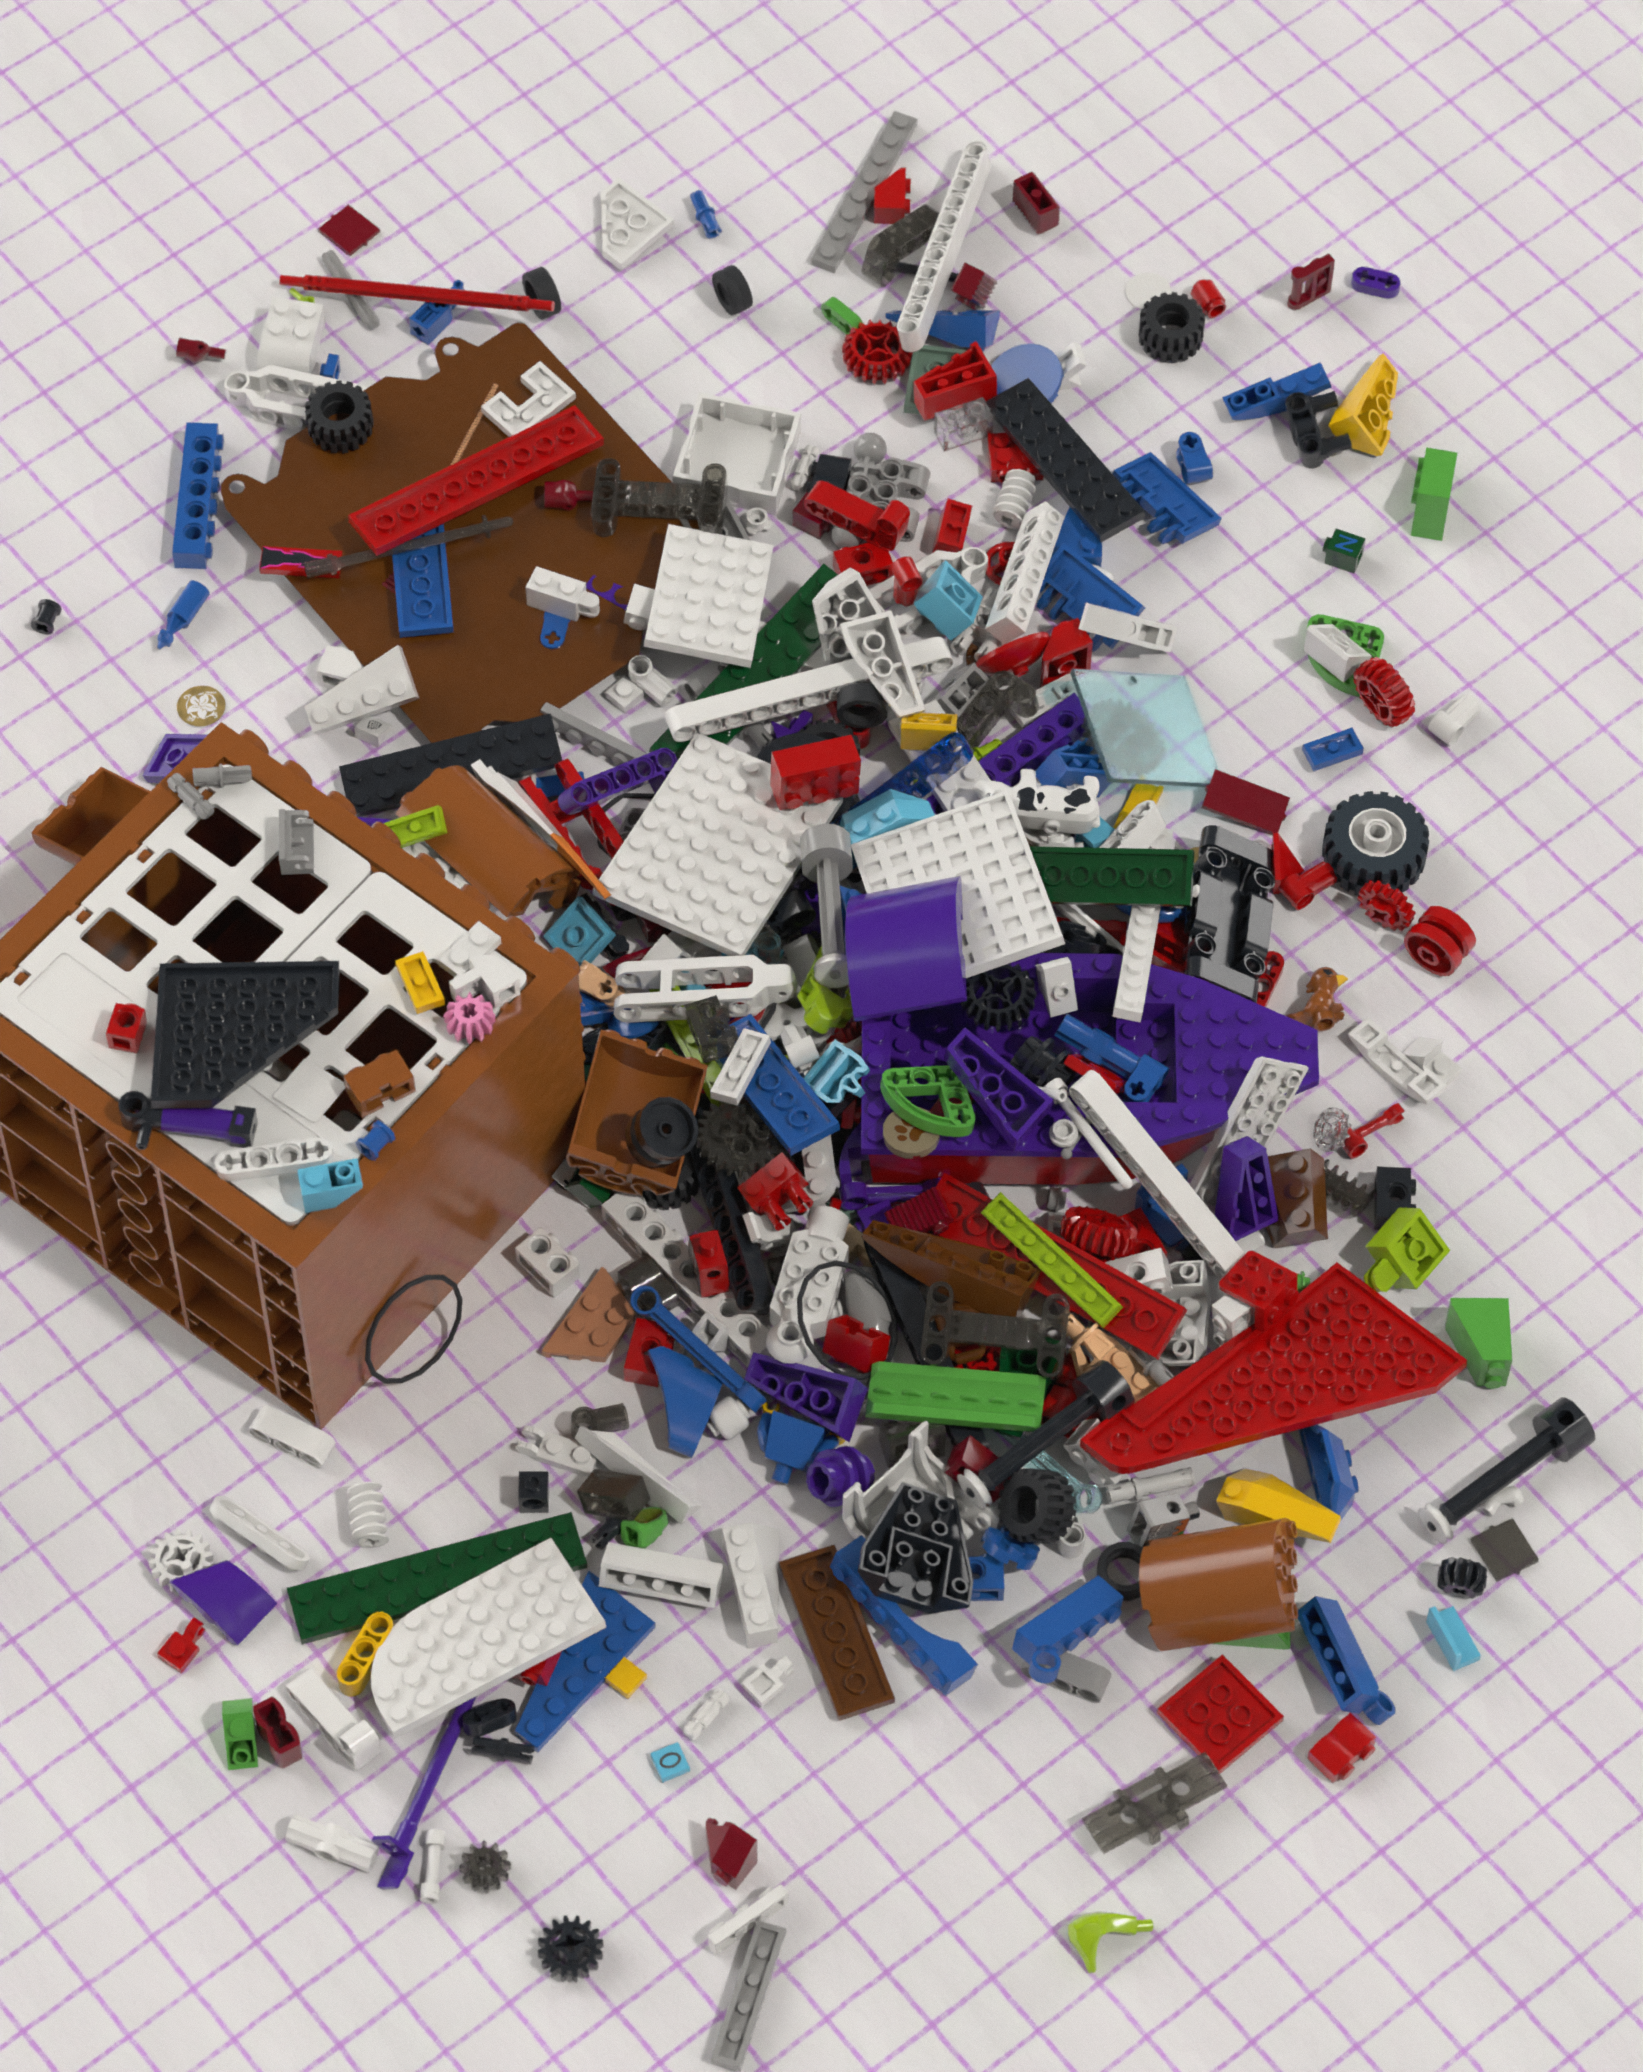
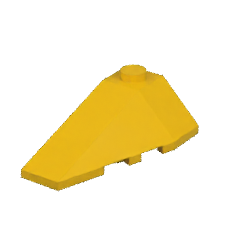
[1328,353,1398,456]
[1216,1468,1341,1543]

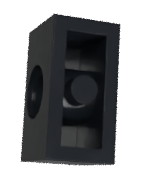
[1374,1166,1416,1230]

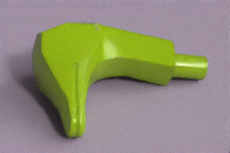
[1067,1912,1153,1973]

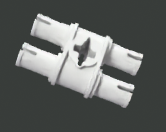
[950,588,1004,661]

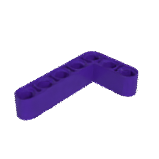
[558,748,678,815]

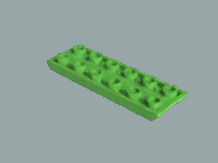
[865,1361,1046,1432]

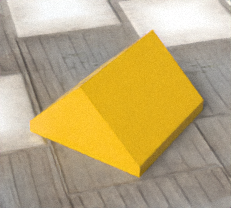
[900,712,957,752]

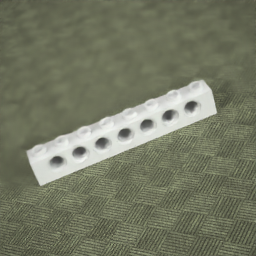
[601,1192,772,1368]

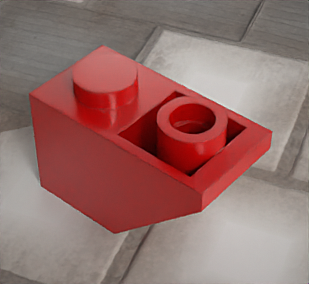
[874,168,911,224]

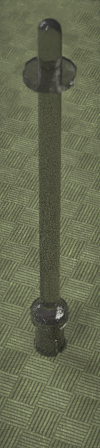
[303,515,513,579]

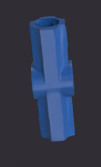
[1054,1014,1140,1079]

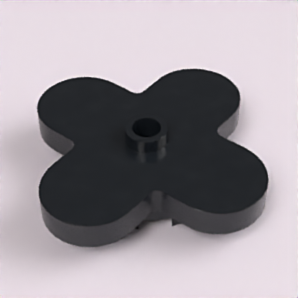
[1043,921,1123,956]

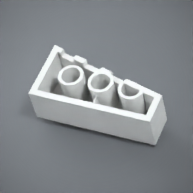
[304,645,419,735]

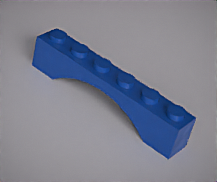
[830,1535,978,1696]

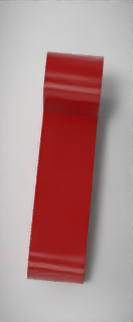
[803,481,910,551]

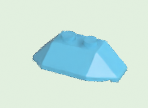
[839,789,935,869]

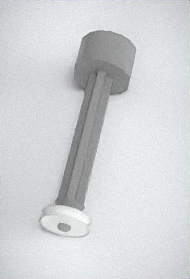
[800,824,853,988]

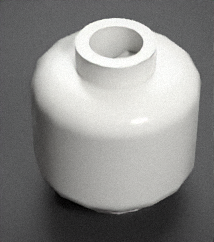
[707,1396,751,1440]

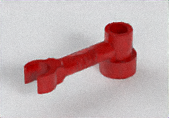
[1336,1103,1405,1159]

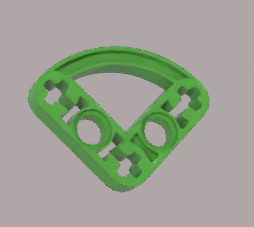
[1307,614,1384,697]
[880,1065,975,1137]

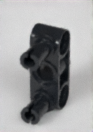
[1285,391,1352,469]

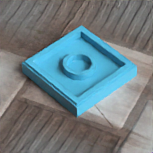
[543,896,616,966]

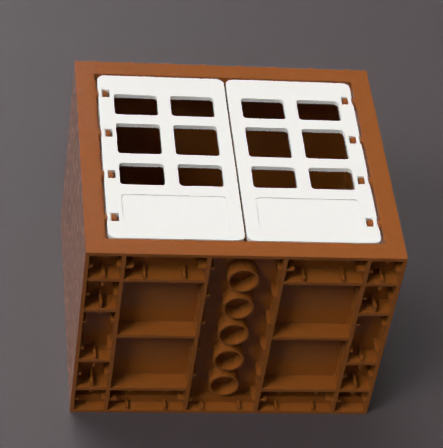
[0,722,586,1430]

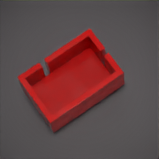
[770,735,861,811]

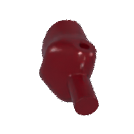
[176,337,227,364]
[545,480,593,510]

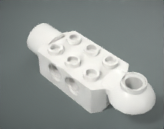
[766,1206,849,1364]

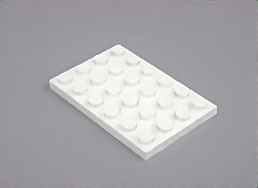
[644,524,774,668]

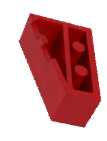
[914,341,997,421]

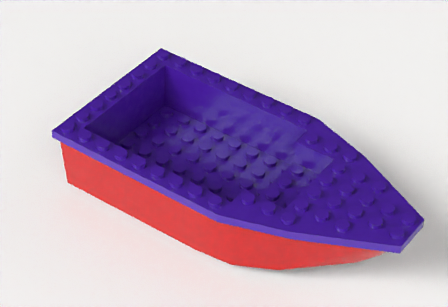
[861,953,1319,1185]

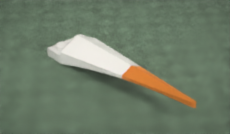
[471,759,611,899]

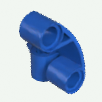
[647,1346,723,1458]

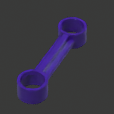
[838,1178,941,1211]

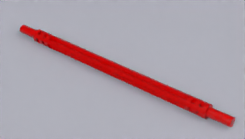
[279,275,555,312]

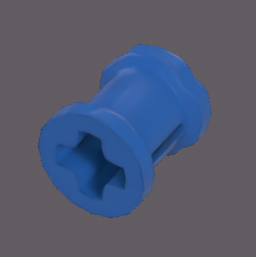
[355,1120,396,1161]

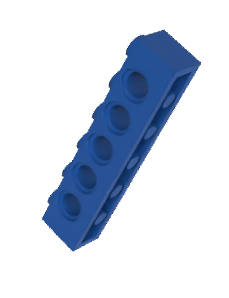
[172,422,224,569]

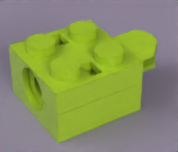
[1364,1208,1450,1292]

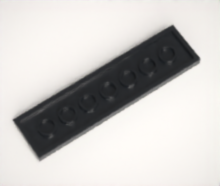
[984,378,1146,543]
[339,713,563,817]

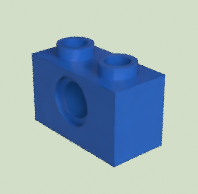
[969,1553,1005,1601]

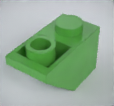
[222,1698,258,1770]

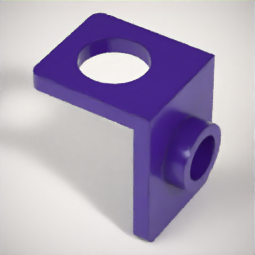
[371,1835,414,1889]

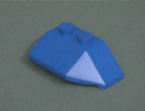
[1299,1424,1359,1522]

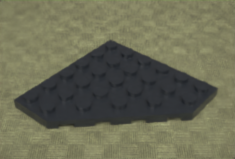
[151,961,340,1109]

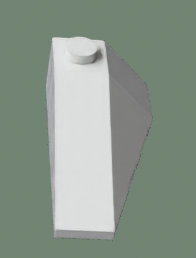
[839,610,925,718]

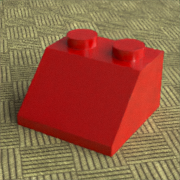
[1040,618,1093,688]

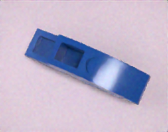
[1222,362,1332,420]

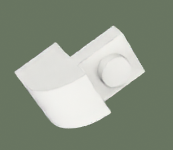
[449,955,521,1008]

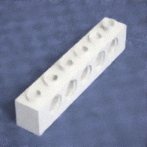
[985,501,1065,644]

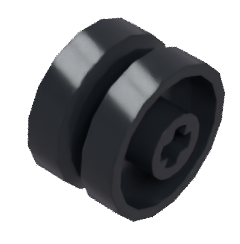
[625,1097,699,1168]

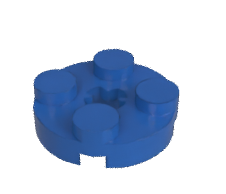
[980,1527,1040,1570]

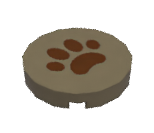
[883,1107,940,1159]

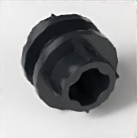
[1010,1036,1077,1087]

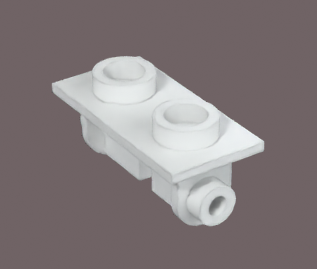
[953,1484,1004,1533]

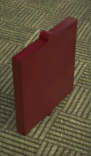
[318,204,380,256]

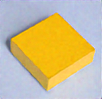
[605,1657,647,1699]

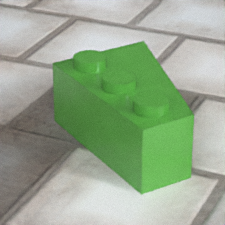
[1411,447,1458,541]

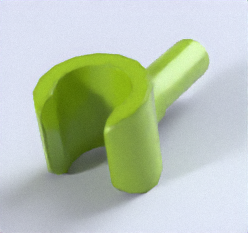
[289,288,315,303]

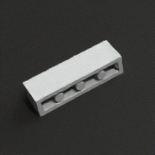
[599,1542,724,1608]

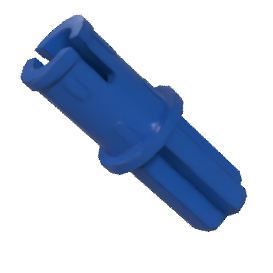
[690,190,722,239]

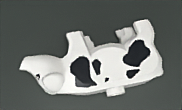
[973,769,1100,834]

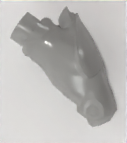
[843,1267,892,1355]

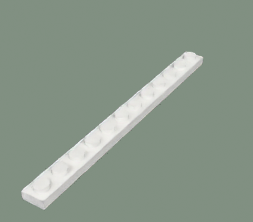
[1112,828,1174,1022]

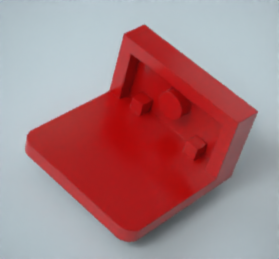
[1219,1251,1299,1332]

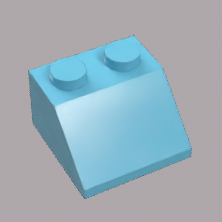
[914,560,983,641]

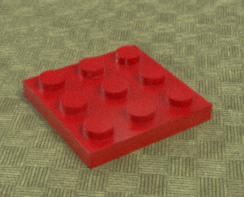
[1157,1654,1284,1775]

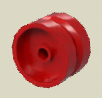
[1404,906,1476,976]

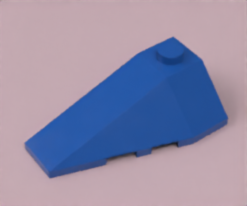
[886,310,1000,351]

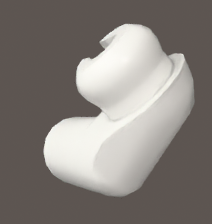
[1480,1486,1524,1517]

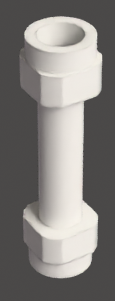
[420,1829,445,1904]

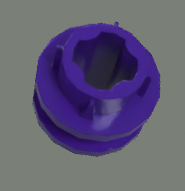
[805,1446,876,1508]

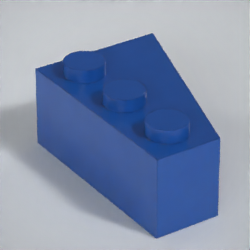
[1051,506,1102,567]
[1035,735,1118,797]

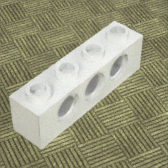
[1055,1248,1173,1318]

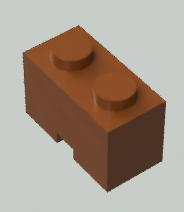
[343,1050,416,1118]

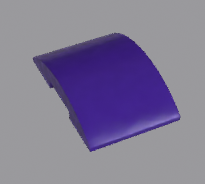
[845,876,967,1022]

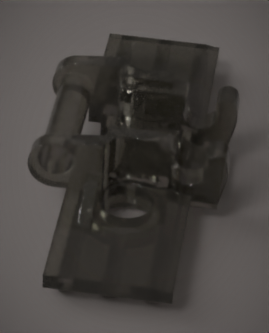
[1082,1752,1228,1854]

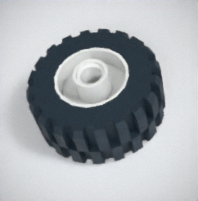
[1322,791,1430,896]

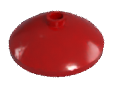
[975,632,1050,678]

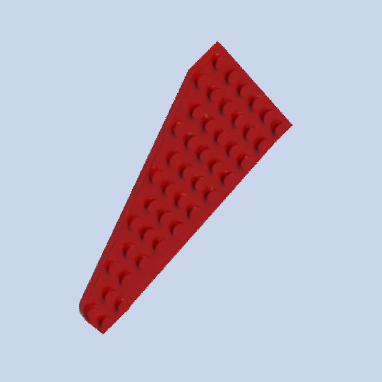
[1080,1262,1467,1474]

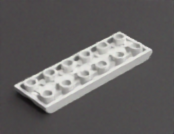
[1189,1057,1309,1206]

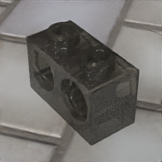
[684,995,738,1064]

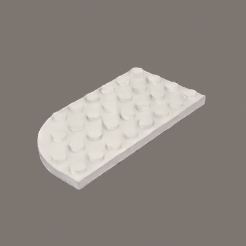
[371,1538,606,1739]

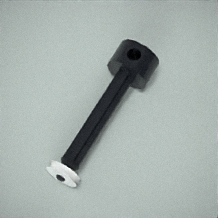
[957,1360,1135,1510]
[1418,1397,1595,1544]

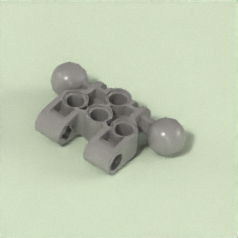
[831,433,931,549]

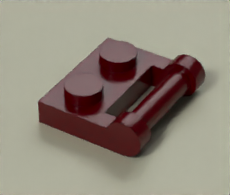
[1287,253,1335,310]

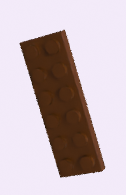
[779,1544,895,1721]

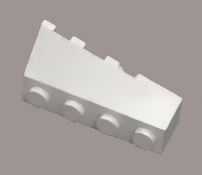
[722,1523,780,1648]

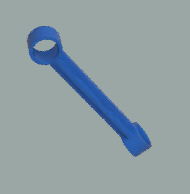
[631,1286,767,1413]

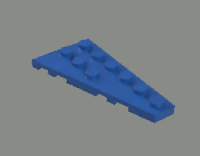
[515,1571,656,1753]

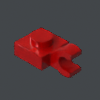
[157,1617,206,1674]

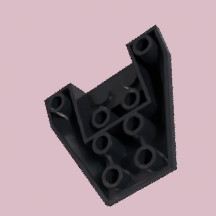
[857,1482,973,1614]

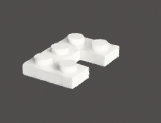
[481,361,576,437]

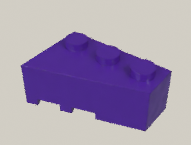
[1215,1136,1279,1241]

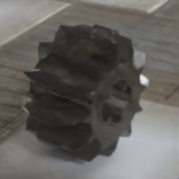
[459,1840,511,1894]

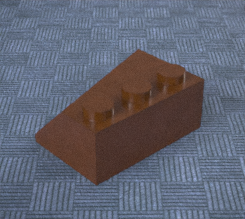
[1266,1148,1328,1249]

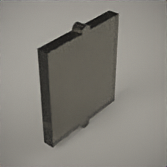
[1470,1518,1539,1582]

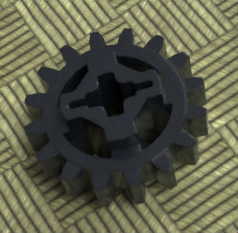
[537,1915,604,1982]

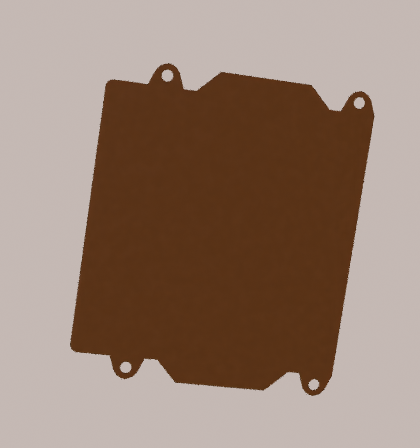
[221,322,720,743]

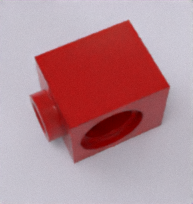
[106,1003,148,1054]

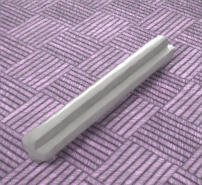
[322,250,380,330]

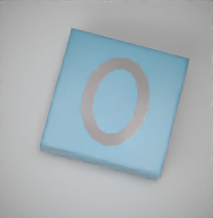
[651,1742,690,1783]

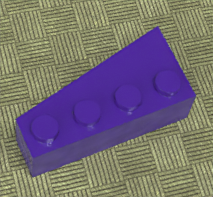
[944,1028,1053,1152]
[744,1352,868,1443]

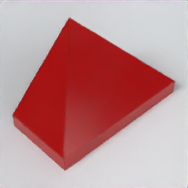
[1271,833,1305,894]

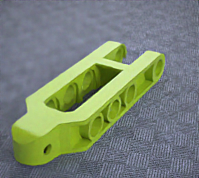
[797,945,853,1034]

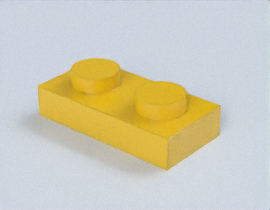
[395,951,445,1014]

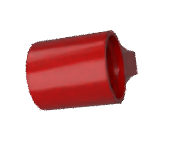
[890,556,923,607]
[1279,861,1337,910]

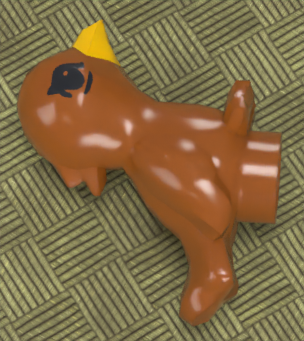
[1286,967,1348,1031]

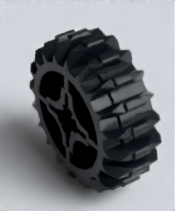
[961,963,1036,1032]

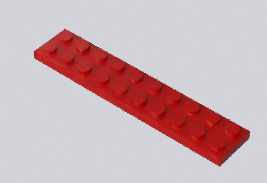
[348,405,604,556]
[935,1172,1187,1360]

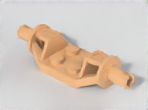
[1055,1310,1160,1403]

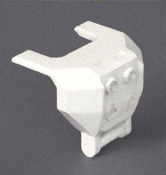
[843,1421,973,1541]

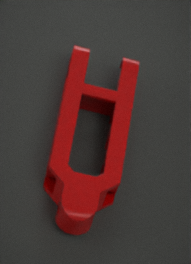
[518,758,624,906]

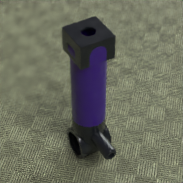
[119,1091,258,1150]

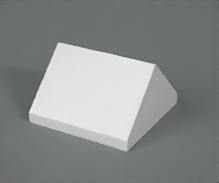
[1304,624,1372,683]

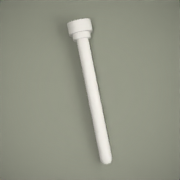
[1045,1078,1133,1189]

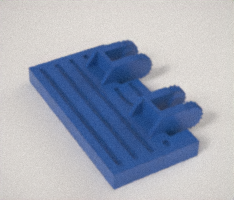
[1112,452,1222,545]
[1036,543,1146,652]

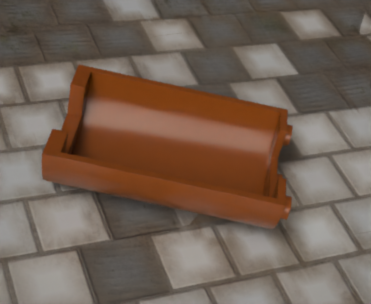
[396,766,581,918]

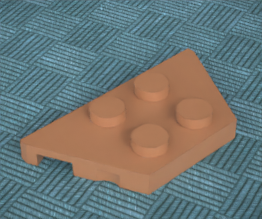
[542,1267,636,1362]

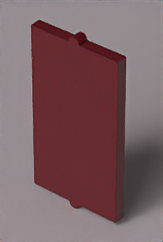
[1201,769,1290,835]

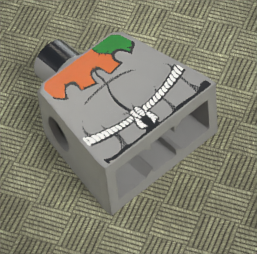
[1127,1493,1200,1548]

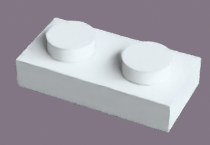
[439,921,501,977]

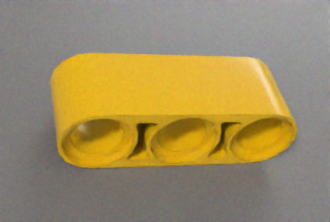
[337,1612,393,1697]

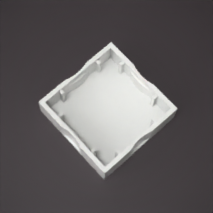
[673,392,801,515]

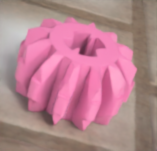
[444,992,495,1045]

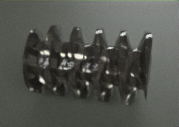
[1324,1159,1376,1218]

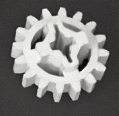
[148,1529,214,1592]

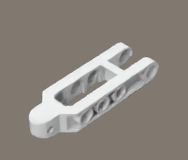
[224,365,370,431]
[870,547,988,640]
[614,955,797,1022]

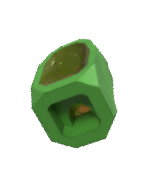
[621,1507,668,1549]

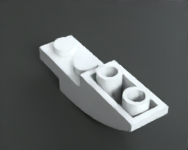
[1079,603,1178,653]

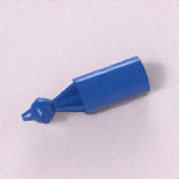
[157,580,210,649]

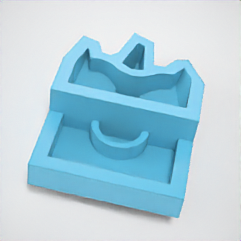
[804,1039,870,1103]

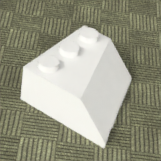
[812,568,882,666]

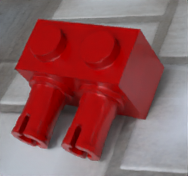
[737,1152,814,1231]

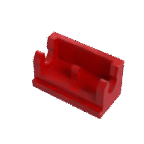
[931,498,973,554]

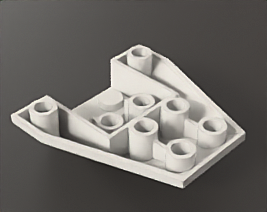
[1088,1260,1211,1366]

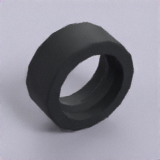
[522,267,562,320]
[837,683,888,729]
[1097,1542,1143,1601]

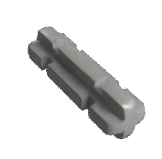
[167,773,214,820]

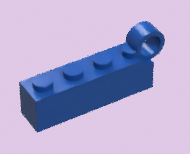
[1012,1575,1124,1684]
[1298,1596,1396,1725]

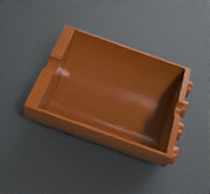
[31,767,150,865]
[566,1030,708,1196]
[1139,1518,1298,1651]

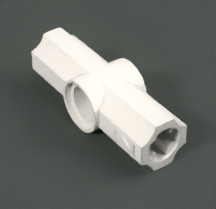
[285,1814,379,1872]

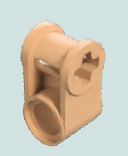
[579,960,625,1007]

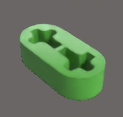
[821,297,864,334]

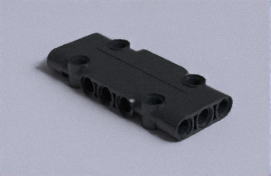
[1182,825,1275,1003]

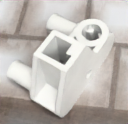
[758,1002,833,1055]

